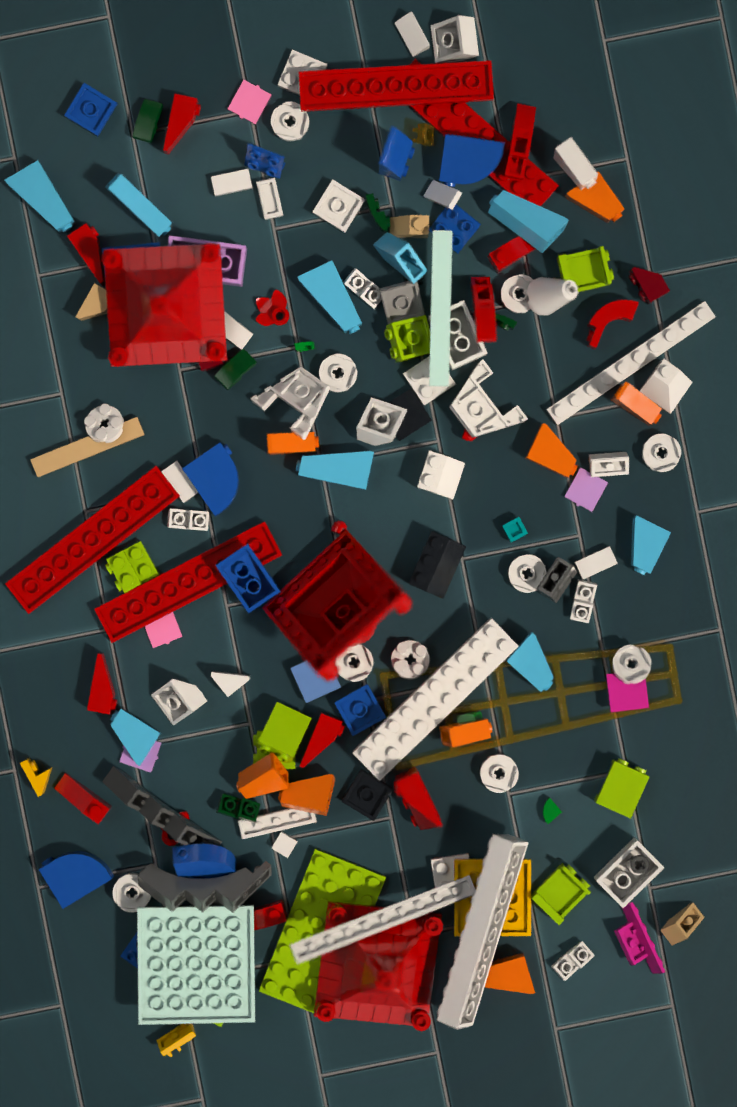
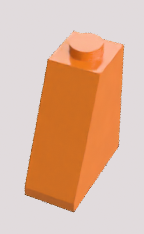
[565,171,625,223]
[611,382,662,426]
[525,423,578,478]
[267,432,319,455]
[439,718,492,747]
[236,753,289,799]
[278,774,335,816]
[485,953,535,994]

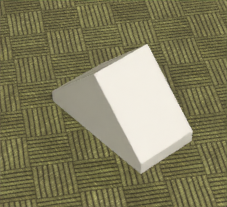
[211,671,251,697]

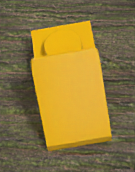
[20,758,52,797]

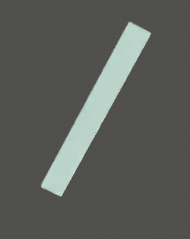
[429,230,452,387]

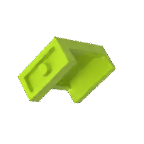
[557,246,614,293]
[256,702,312,763]
[594,758,650,819]
[531,863,591,925]

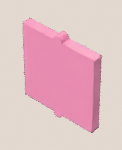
[228,80,272,125]
[145,612,183,648]

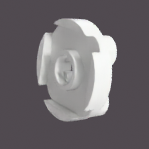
[271,102,309,142]
[500,274,533,313]
[319,354,357,393]
[84,404,124,443]
[642,434,681,472]
[508,554,547,593]
[391,640,430,680]
[335,644,373,682]
[612,645,651,684]
[480,754,519,793]
[113,873,151,912]

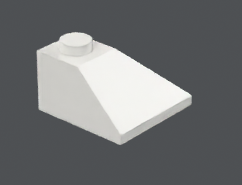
[640,359,692,414]
[357,397,407,446]
[151,679,207,726]

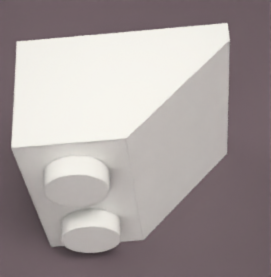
[431,15,479,64]
[417,451,465,499]

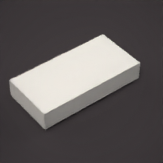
[211,169,253,197]
[256,178,283,220]
[423,180,462,210]
[161,461,199,503]
[574,546,618,580]

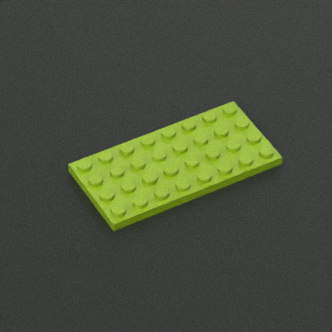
[259,848,386,1013]

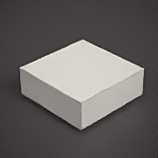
[271,831,298,858]

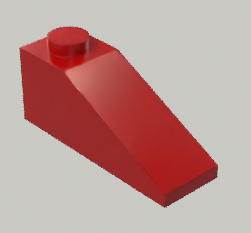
[163,94,201,155]
[67,223,106,286]
[487,236,536,273]
[87,653,118,715]
[299,712,345,768]
[54,773,112,824]
[254,899,288,930]

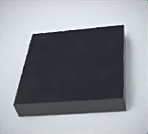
[389,388,432,441]
[341,769,394,821]

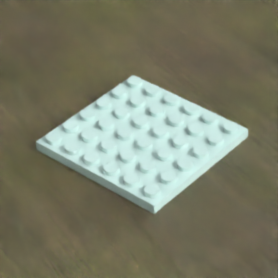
[137,905,255,1025]

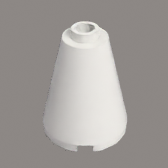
[527,277,578,315]

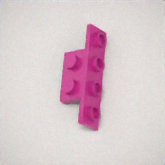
[614,902,665,974]

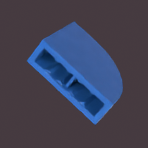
[439,134,505,187]
[182,443,239,516]
[173,844,237,879]
[39,851,114,909]

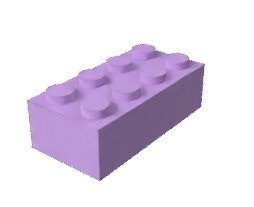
[168,236,247,287]

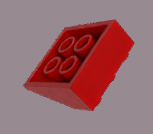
[393,766,442,830]

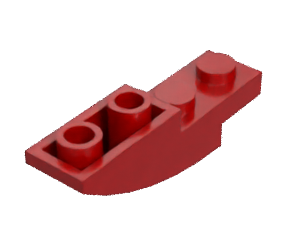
[504,103,536,180]
[470,277,496,342]

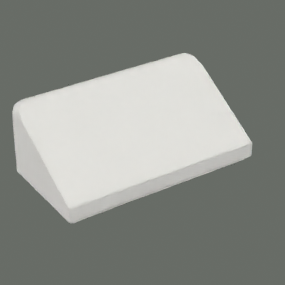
[394,11,430,57]
[589,452,629,477]

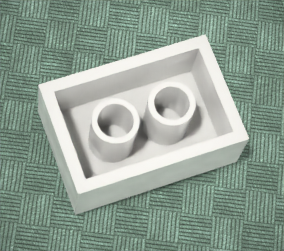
[428,300,487,371]
[594,837,664,908]

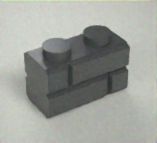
[537,557,577,603]

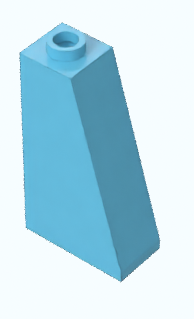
[5,160,76,233]
[105,173,172,237]
[488,190,569,253]
[298,261,362,334]
[295,451,374,490]

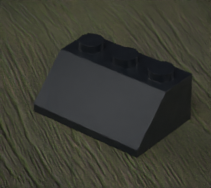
[408,531,466,599]

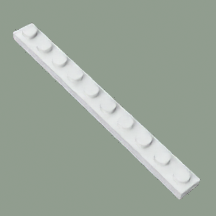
[547,301,716,425]
[290,875,476,964]

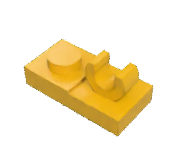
[156,1024,196,1057]

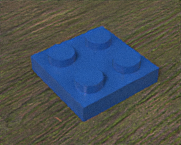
[64,83,118,137]
[334,684,386,736]

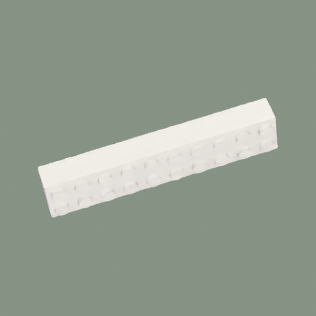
[353,618,519,781]
[437,834,529,1029]

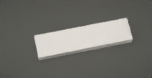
[238,808,317,839]

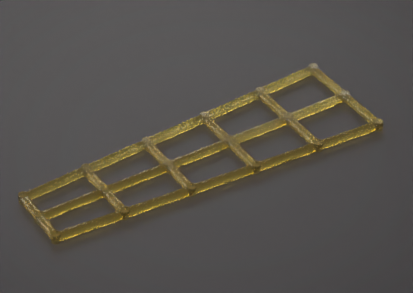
[380,643,682,770]

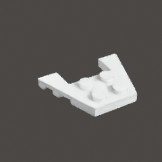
[449,360,528,438]
[251,367,330,440]

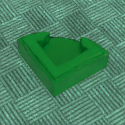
[295,342,315,352]
[457,711,482,723]
[543,797,562,824]

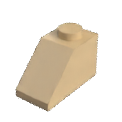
[390,215,429,238]
[76,283,108,321]
[660,902,704,945]

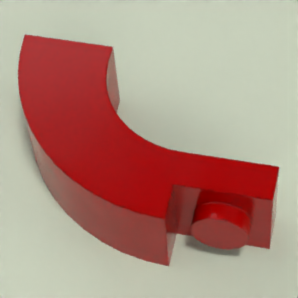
[586,300,639,349]

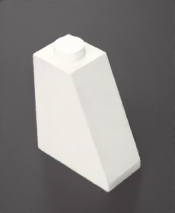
[554,137,598,190]

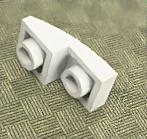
[343,268,382,309]
[224,310,253,349]
[167,509,209,531]
[570,579,597,623]
[551,941,595,981]

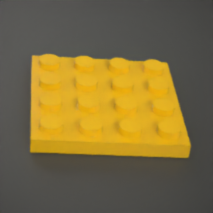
[454,858,531,936]

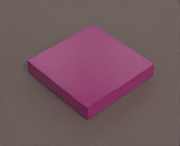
[606,673,649,712]

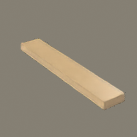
[30,417,145,477]

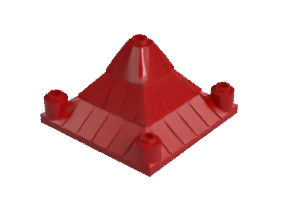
[102,244,227,367]
[262,529,412,681]
[313,901,443,1031]

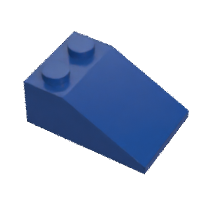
[379,126,415,181]
[216,544,280,613]

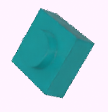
[502,517,528,542]

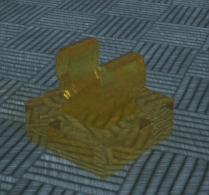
[412,123,434,146]

